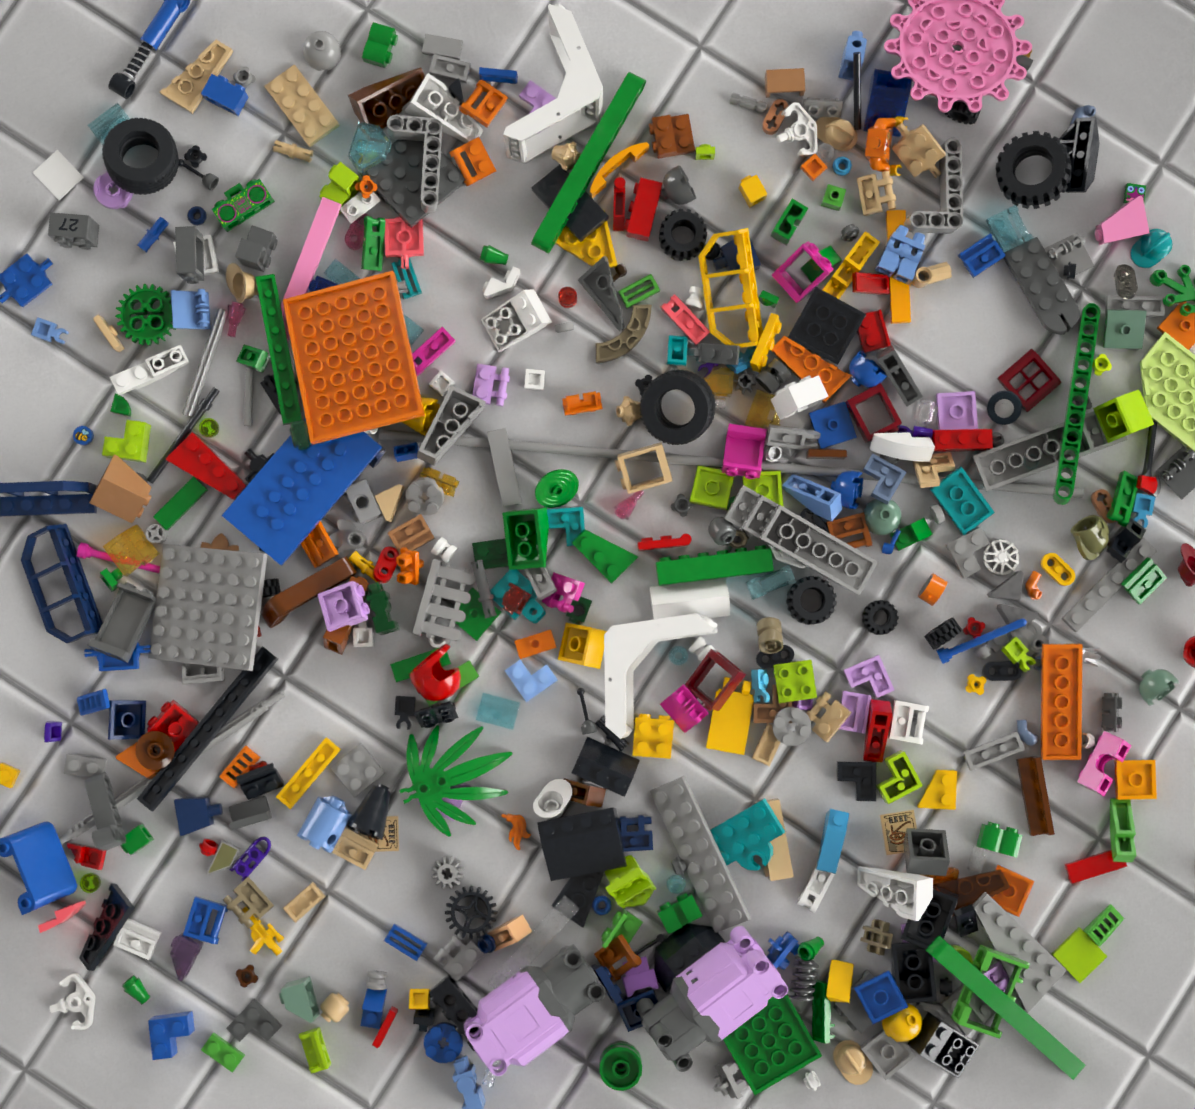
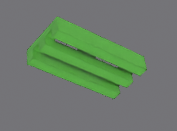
[618,274,660,309]

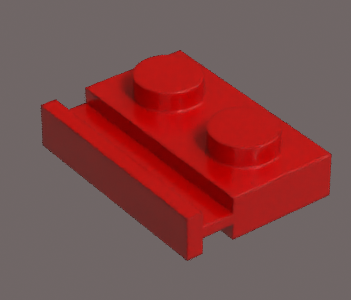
[857,309,891,353]

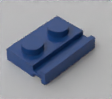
[958,233,1006,278]

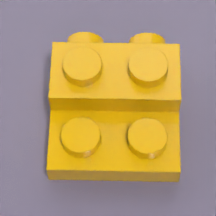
[632,714,674,759]

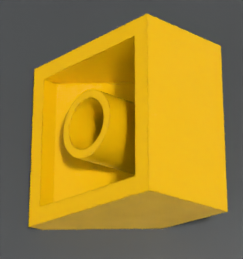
[558,623,607,669]

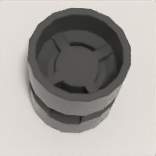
[755,358,791,395]

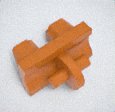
[396,547,424,585]

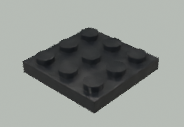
[788,287,866,365]

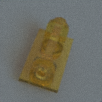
[419,467,460,497]

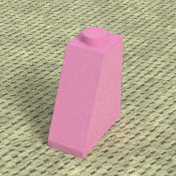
[1095,196,1150,245]

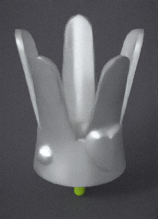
[1082,647,1101,667]

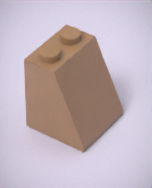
[89,454,152,523]

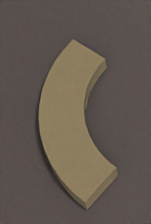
[596,305,652,363]

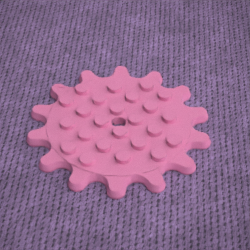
[884,0,1032,113]

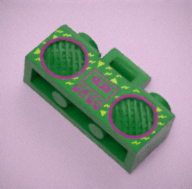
[212,178,275,232]

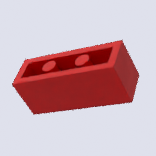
[624,177,663,242]
[931,429,993,452]

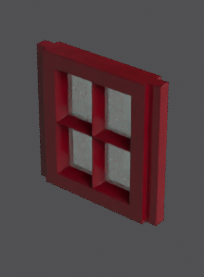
[997,349,1062,412]

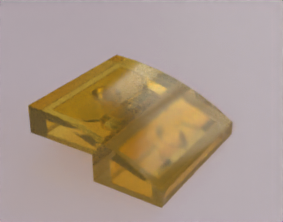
[103,525,160,577]

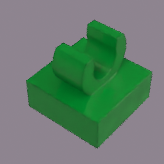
[100,568,123,592]

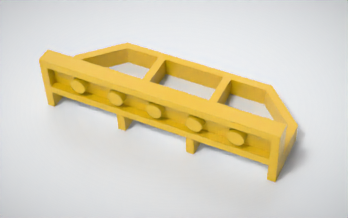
[698,228,763,348]

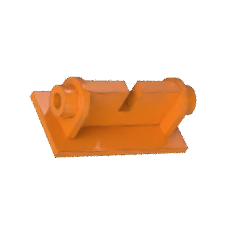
[562,391,603,416]

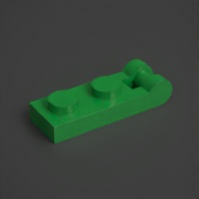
[361,216,385,271]
[1107,471,1138,527]

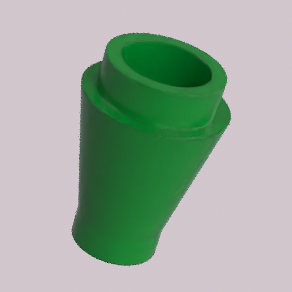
[480,245,509,265]
[798,937,824,961]
[122,975,151,1005]

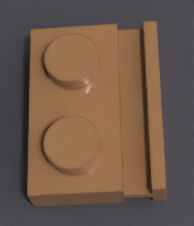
[388,514,435,554]

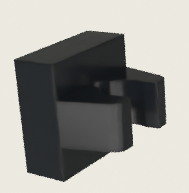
[413,1008,435,1032]

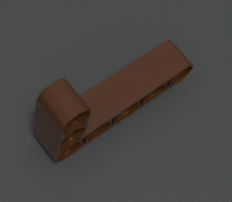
[260,556,357,628]

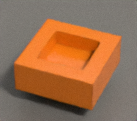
[800,154,828,181]

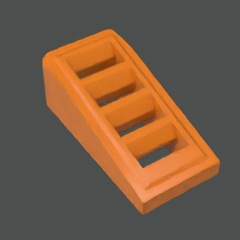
[219,745,261,788]

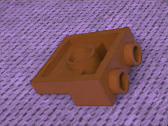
[648,114,695,159]

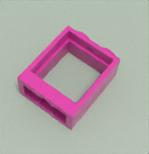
[772,241,834,303]

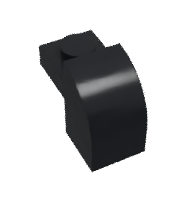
[1106,518,1146,563]

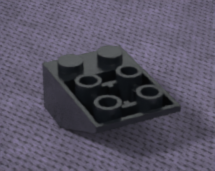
[907,1011,979,1078]

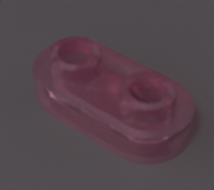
[345,213,369,250]

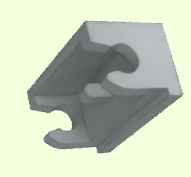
[182,663,225,684]

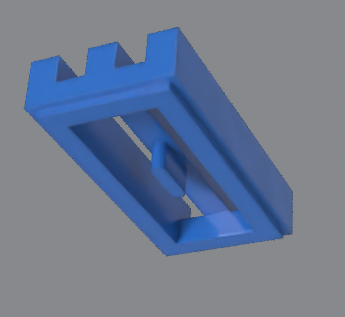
[479,67,518,84]
[384,923,428,961]

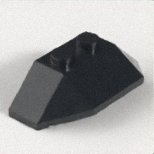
[1059,117,1100,193]
[654,923,726,992]

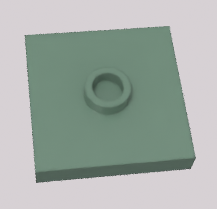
[1103,309,1147,349]

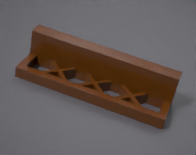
[1016,756,1055,836]

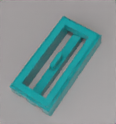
[391,258,422,300]

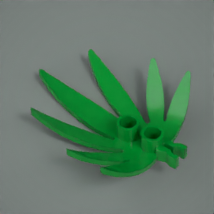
[399,725,513,837]

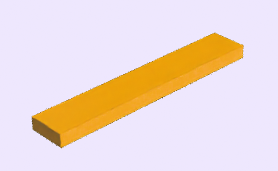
[886,210,911,324]

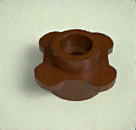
[236,965,258,988]

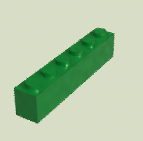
[656,545,774,586]

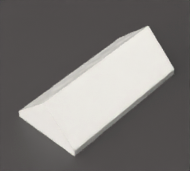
[650,578,730,620]

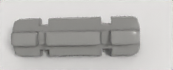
[730,93,767,113]

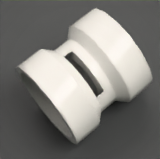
[685,286,705,311]
[431,537,458,563]
[688,636,715,662]

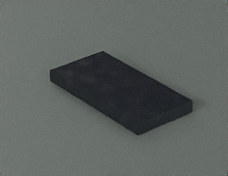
[531,164,609,242]

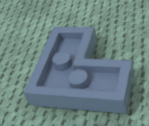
[862,454,906,505]

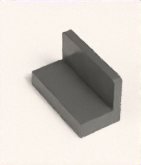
[229,796,272,830]

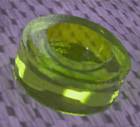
[199,418,219,438]
[80,873,101,893]

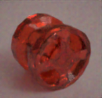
[558,287,577,308]

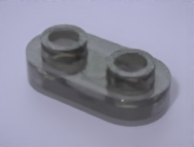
[1114,264,1138,299]

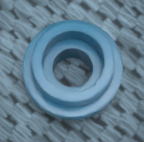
[832,156,852,176]

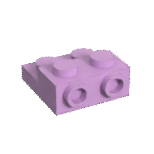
[318,581,370,632]

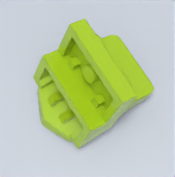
[605,855,656,909]

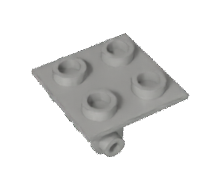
[1044,233,1094,281]

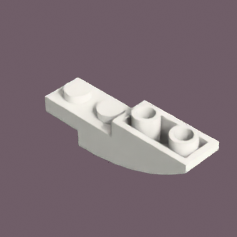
[110,345,189,396]

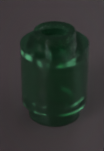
[289,420,311,450]

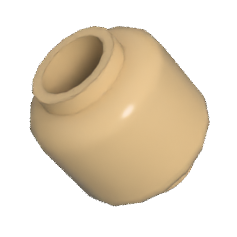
[320,992,349,1023]

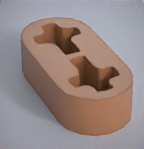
[762,99,788,135]
[1091,489,1120,524]

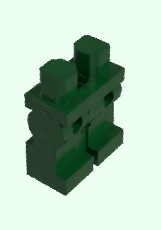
[366,582,400,635]

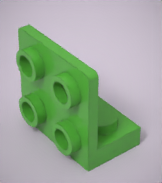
[601,909,643,949]

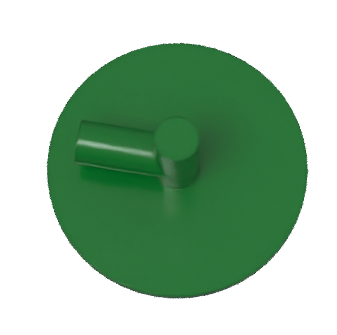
[535,469,579,508]

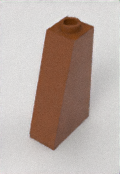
[323,576,369,655]

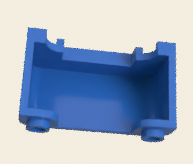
[0,821,77,915]

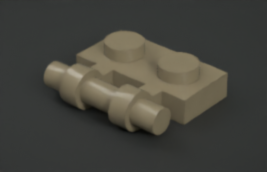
[223,877,274,929]

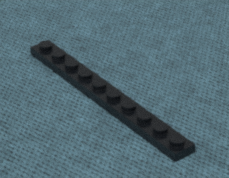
[137,646,278,812]

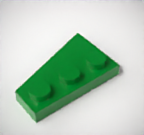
[571,529,638,584]

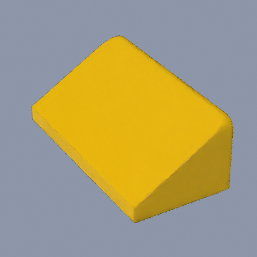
[826,960,854,1003]

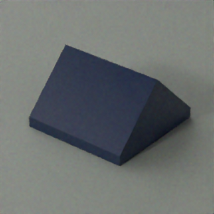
[108,700,146,740]
[616,989,658,1032]

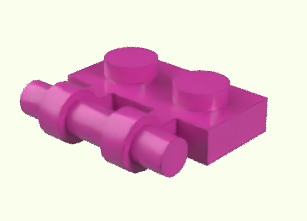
[542,572,585,613]

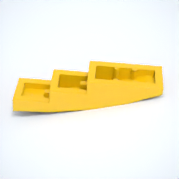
[823,231,880,299]

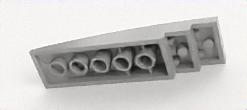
[972,411,1128,492]
[724,485,878,595]

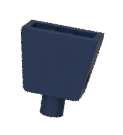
[712,237,761,275]
[174,797,223,836]

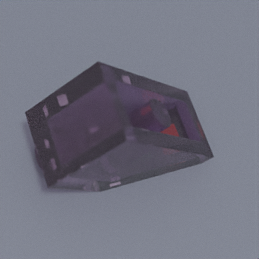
[170,933,204,982]

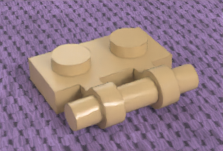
[857,171,896,216]
[806,691,852,742]

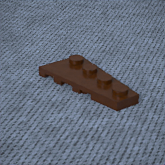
[933,869,1010,917]

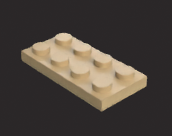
[264,64,340,147]

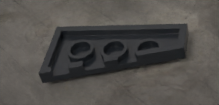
[551,871,605,928]
[79,883,135,971]

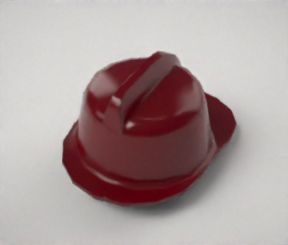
[1178,543,1195,587]

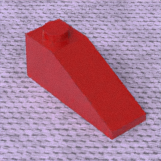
[863,699,892,763]

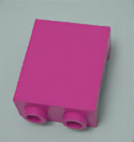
[721,424,767,479]

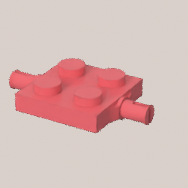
[385,216,424,269]

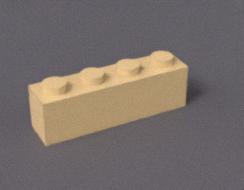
[755,798,794,881]

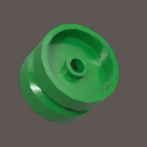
[599,1041,642,1091]

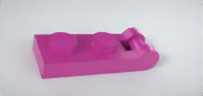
[412,326,456,377]

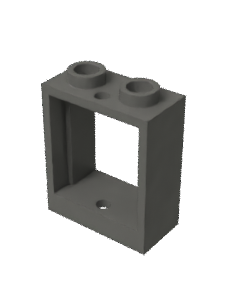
[175,226,204,284]

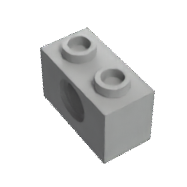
[344,479,383,525]

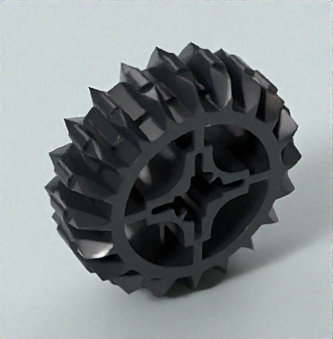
[445,886,498,940]

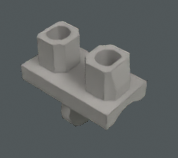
[713,1061,748,1099]

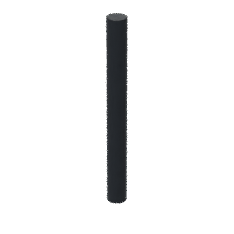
[853,52,862,130]

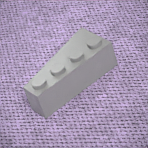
[417,385,486,466]

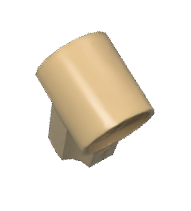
[912,262,952,288]

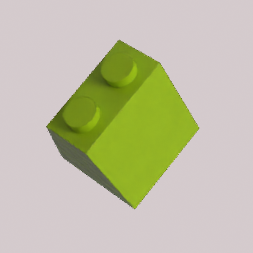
[1093,389,1154,443]

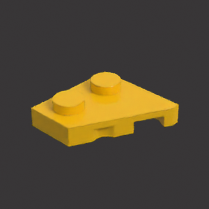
[917,770,957,810]

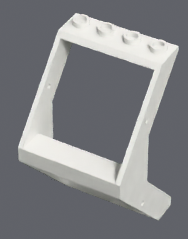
[503,4,603,163]
[604,613,719,739]

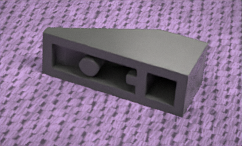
[876,345,923,407]

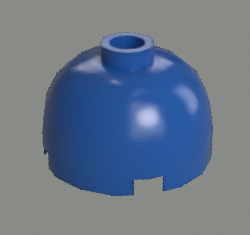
[849,351,887,388]
[831,471,864,509]

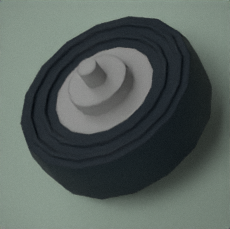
[987,390,1022,425]

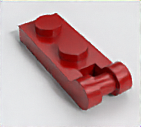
[637,533,692,551]

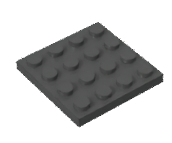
[359,126,465,228]

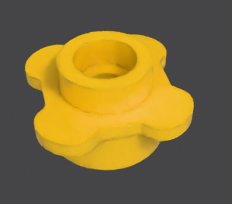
[965,674,986,695]

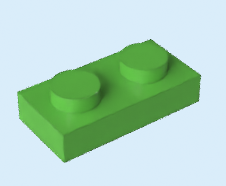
[201,1033,245,1073]

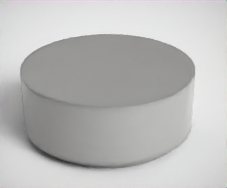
[555,322,574,333]
[930,504,945,524]

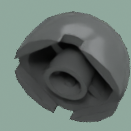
[661,165,696,205]

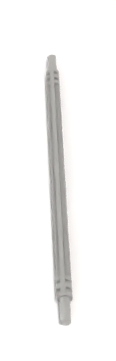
[59,690,285,845]

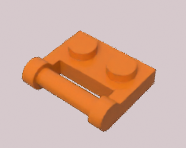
[459,80,508,128]
[449,137,496,187]

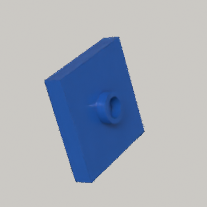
[808,401,857,449]
[854,970,908,1024]

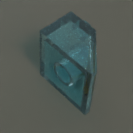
[348,122,391,173]

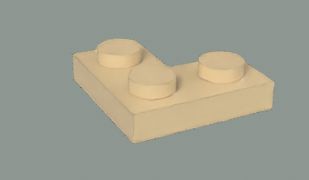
[912,452,955,488]

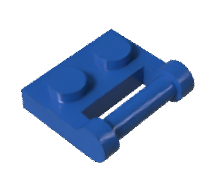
[183,896,228,944]

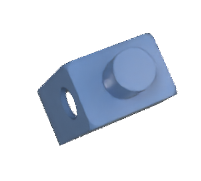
[838,31,867,80]

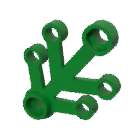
[1149,265,1195,316]

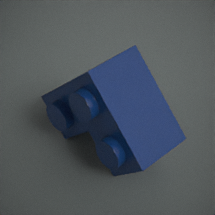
[148,1011,195,1060]

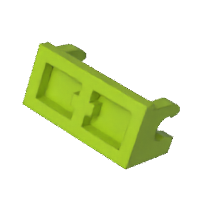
[298,1027,331,1074]

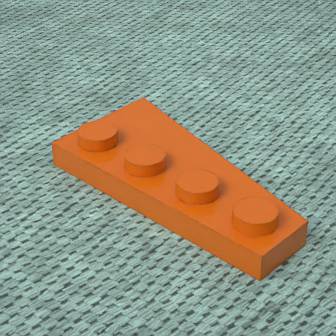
[771,336,852,403]

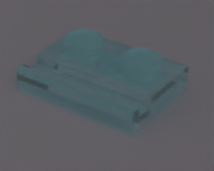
[87,103,130,145]
[476,693,521,730]

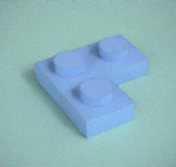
[504,660,558,702]

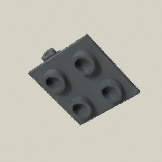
[1155,446,1195,500]

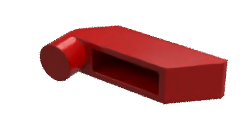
[613,177,626,231]

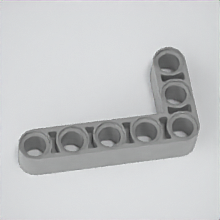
[387,115,442,214]
[904,137,963,234]

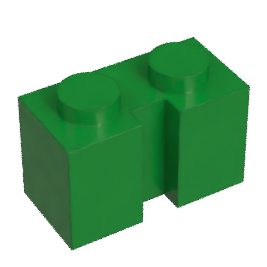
[771,198,808,246]
[657,892,703,934]

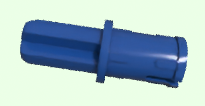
[137,217,169,253]

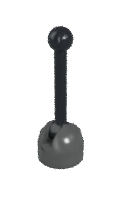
[178,159,219,190]
[577,688,597,735]

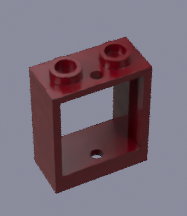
[846,383,902,443]
[685,649,746,711]

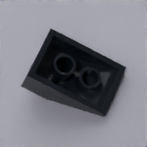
[901,885,959,949]
[891,942,937,1003]

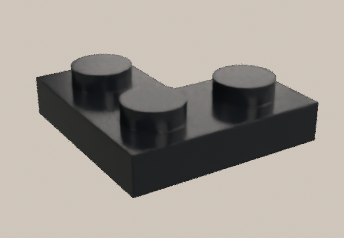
[837,761,877,801]

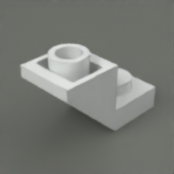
[482,266,521,300]

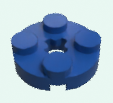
[424,1022,463,1063]

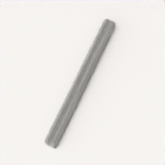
[182,308,228,417]

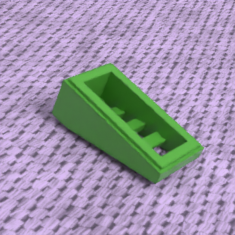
[1083,904,1125,947]

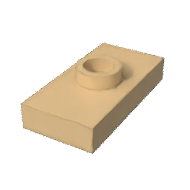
[93,314,125,352]
[752,723,780,767]
[283,882,326,923]

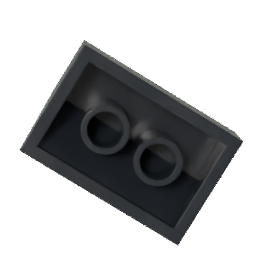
[571,737,640,797]

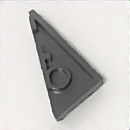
[578,256,625,331]

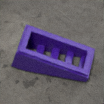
[44,721,62,742]

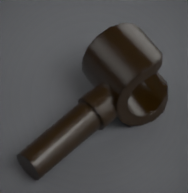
[612,263,627,282]

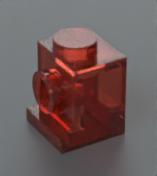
[502,582,531,615]

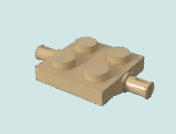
[892,123,946,178]

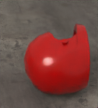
[409,644,461,701]

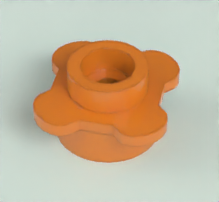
[355,175,378,199]

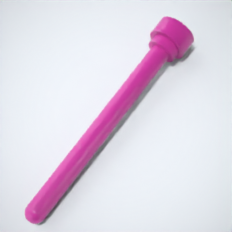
[77,542,160,573]

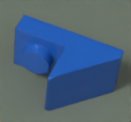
[360,988,387,1029]

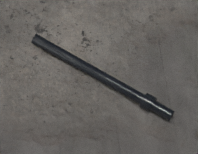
[146,387,220,484]

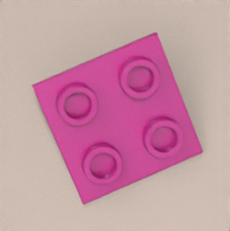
[660,684,709,733]

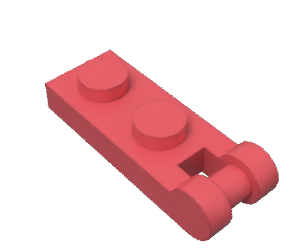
[660,294,710,346]

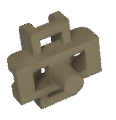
[860,919,893,956]

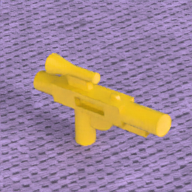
[242,906,284,956]

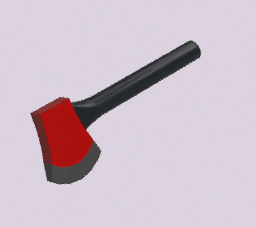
[1136,420,1161,498]

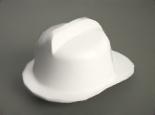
[533,779,572,821]

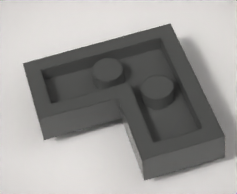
[226,998,282,1042]

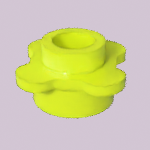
[1092,354,1112,376]

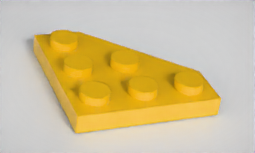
[555,210,617,268]

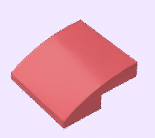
[38,900,86,933]

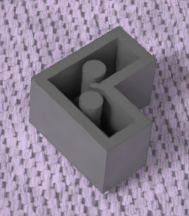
[235,225,278,272]

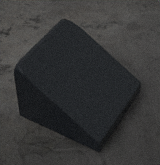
[449,78,464,106]

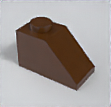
[563,778,606,808]

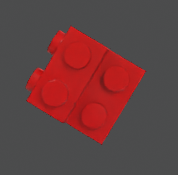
[147,699,199,753]

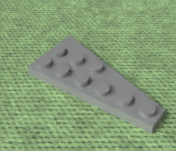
[973,892,1067,1013]

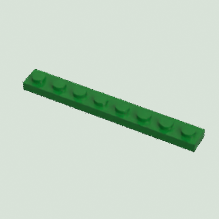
[255,274,302,425]

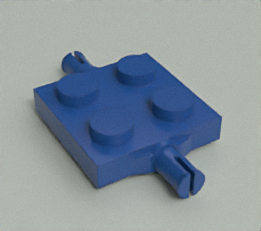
[0,253,53,307]
[84,633,151,671]

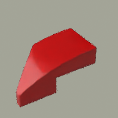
[67,843,107,870]

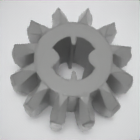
[431,856,464,889]

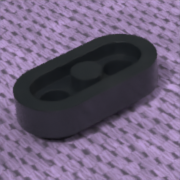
[756,645,794,669]
[982,661,1022,681]

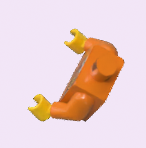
[865,116,908,176]

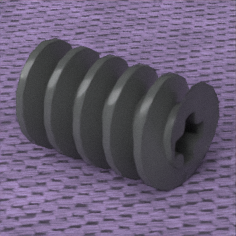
[789,957,819,1001]

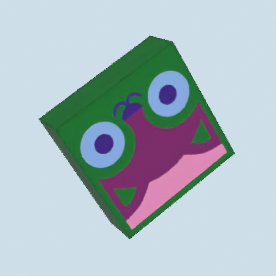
[1123,183,1146,203]

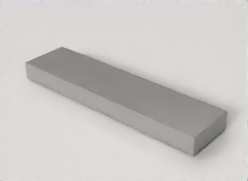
[487,428,522,507]

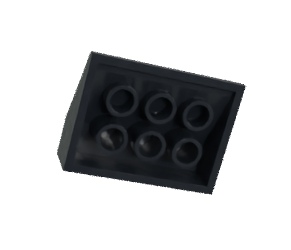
[537,807,627,881]

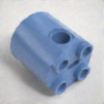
[297,795,352,853]

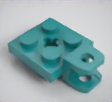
[490,569,546,624]

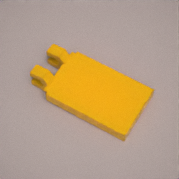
[706,677,754,755]

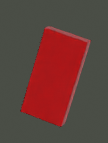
[852,272,890,295]
[372,1006,398,1048]

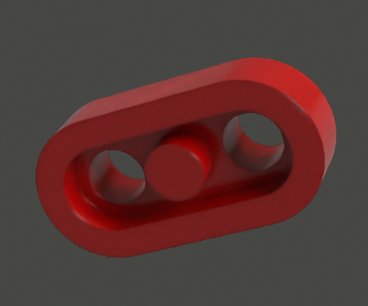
[373,546,400,583]

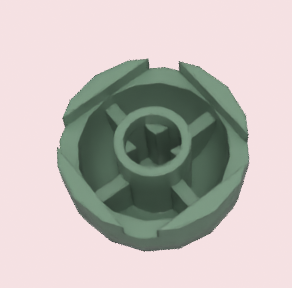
[863,499,902,536]
[1139,669,1179,706]

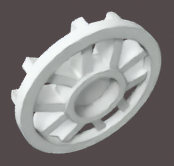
[983,539,1019,575]

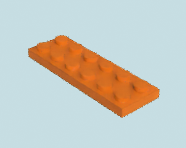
[1041,644,1083,760]

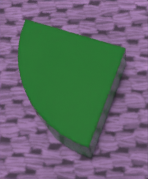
[110,393,131,417]

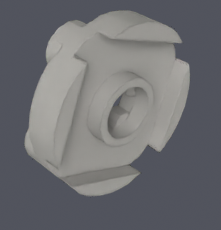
[405,477,445,515]
[772,707,811,746]

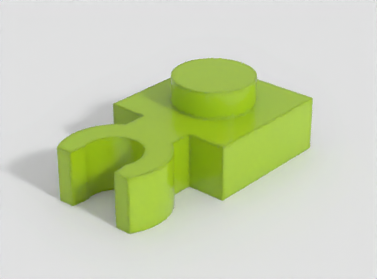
[1001,636,1036,672]

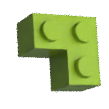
[319,162,360,215]
[102,420,151,463]
[876,750,923,804]

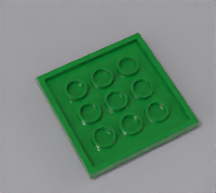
[723,994,822,1095]

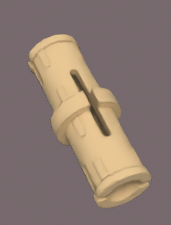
[273,140,313,162]

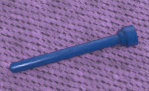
[936,618,1027,664]

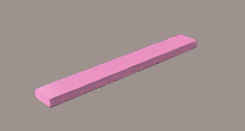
[281,197,341,343]

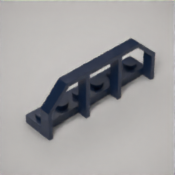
[0,481,97,517]
[21,524,103,643]

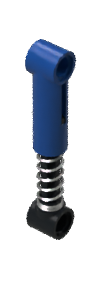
[108,0,191,99]

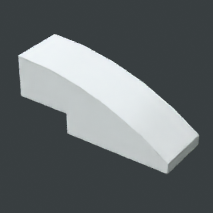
[869,433,935,462]

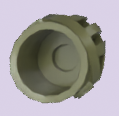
[1070,515,1109,560]

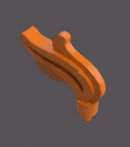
[501,813,531,850]

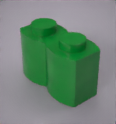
[362,22,398,68]
[976,821,1023,858]

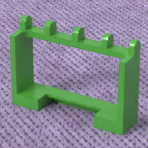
[951,945,1030,1039]

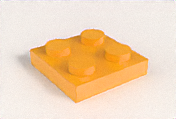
[1114,760,1157,800]

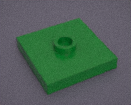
[456,587,502,641]

